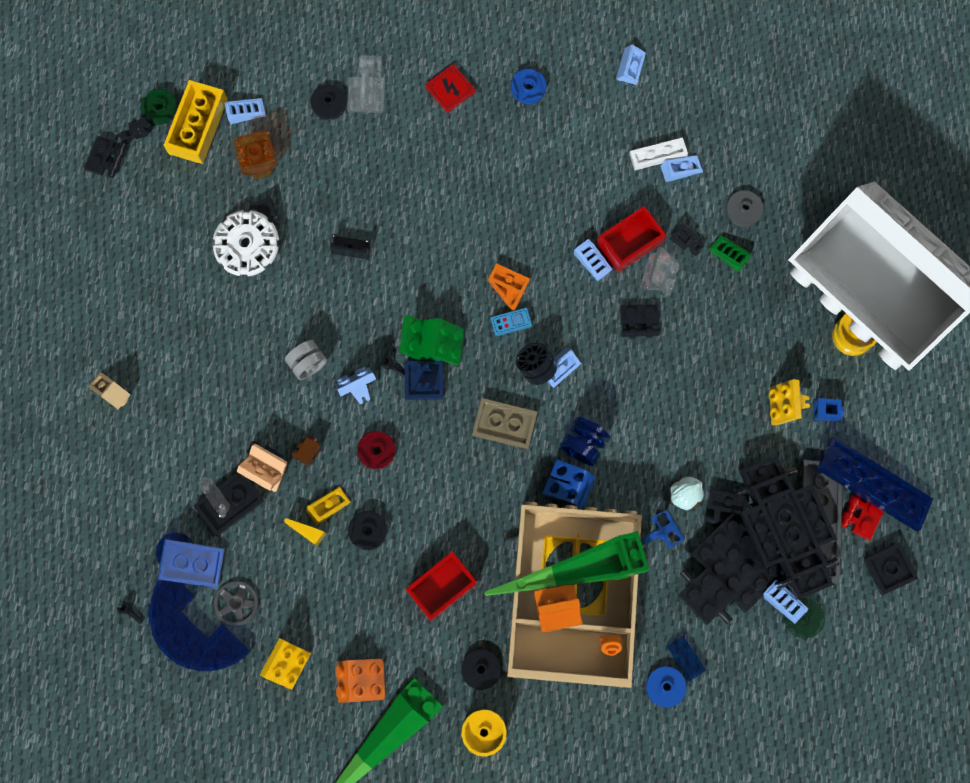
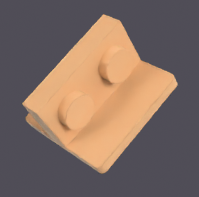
[237,444,287,492]

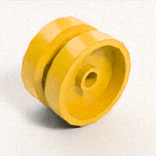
[832,314,877,356]
[461,709,507,756]

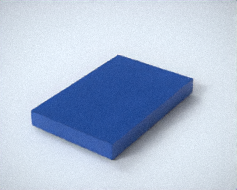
[157,539,224,588]

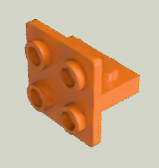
[534,585,582,632]

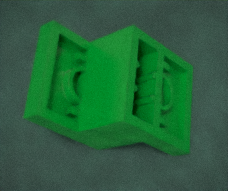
[399,315,464,365]

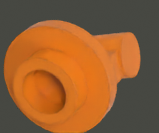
[600,636,622,656]

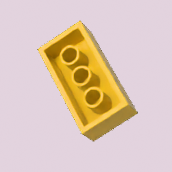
[163,80,228,164]

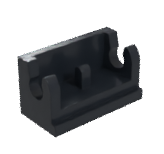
[329,234,372,260]

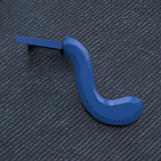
[641,509,685,549]

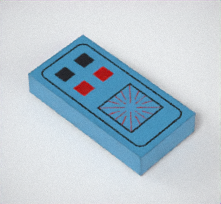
[490,308,532,337]

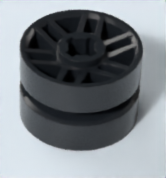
[516,343,557,385]

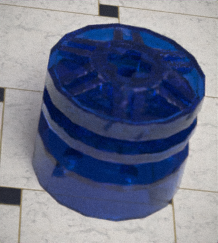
[559,417,611,466]

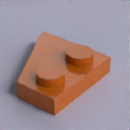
[488,263,530,311]

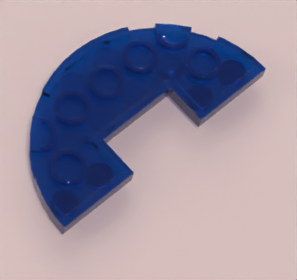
[148,580,251,671]

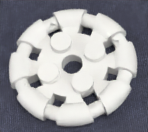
[213,210,279,276]

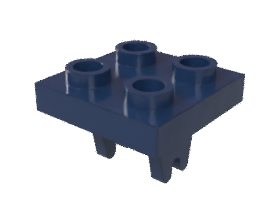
[405,361,444,400]

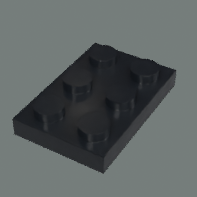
[193,472,265,537]

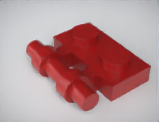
[841,490,887,541]

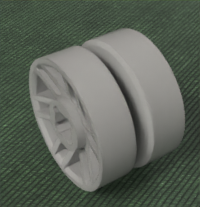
[285,340,327,380]

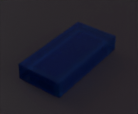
[667,636,706,681]

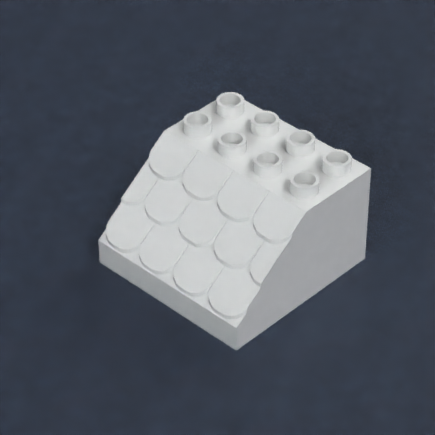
[789,182,970,370]

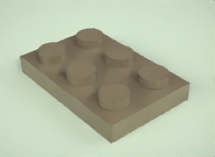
[472,398,537,450]

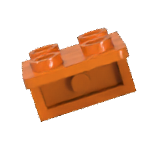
[335,659,385,703]

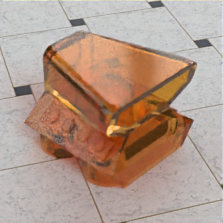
[233,130,278,180]

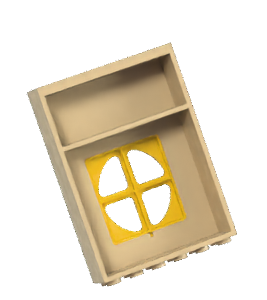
[507,502,642,688]

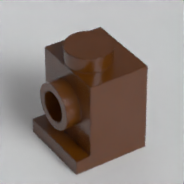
[291,435,322,467]

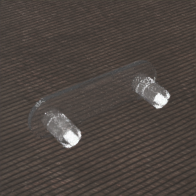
[199,477,230,518]

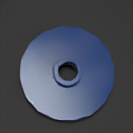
[510,68,547,104]
[646,666,687,708]

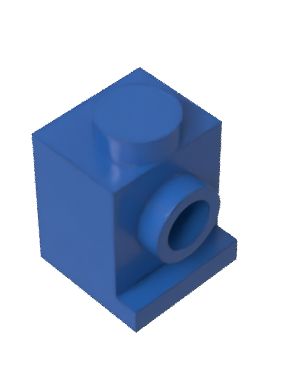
[813,398,844,422]

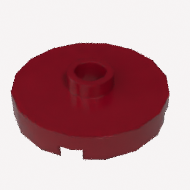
[357,431,396,470]

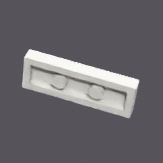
[629,137,688,170]

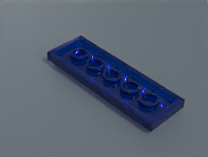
[816,437,934,532]

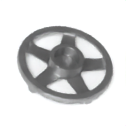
[214,581,259,626]

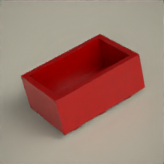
[597,206,666,273]
[405,551,478,622]

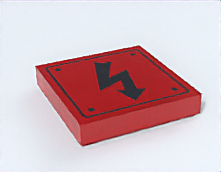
[425,64,476,114]

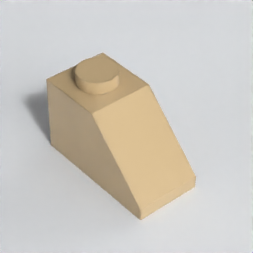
[88,372,130,409]

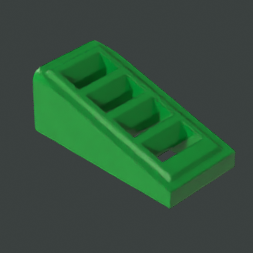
[709,236,752,272]

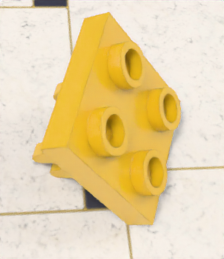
[769,379,810,425]
[260,638,311,690]

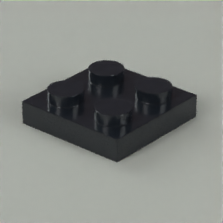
[863,542,919,595]

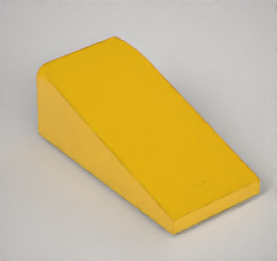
[306,487,350,526]
[284,518,326,546]

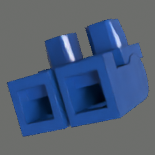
[542,460,595,509]

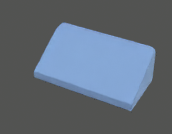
[616,44,646,85]
[548,347,581,388]

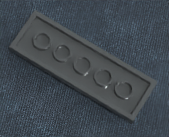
[801,460,843,581]

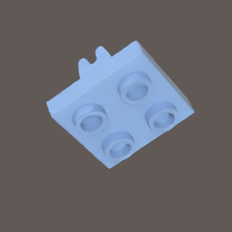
[335,367,376,404]

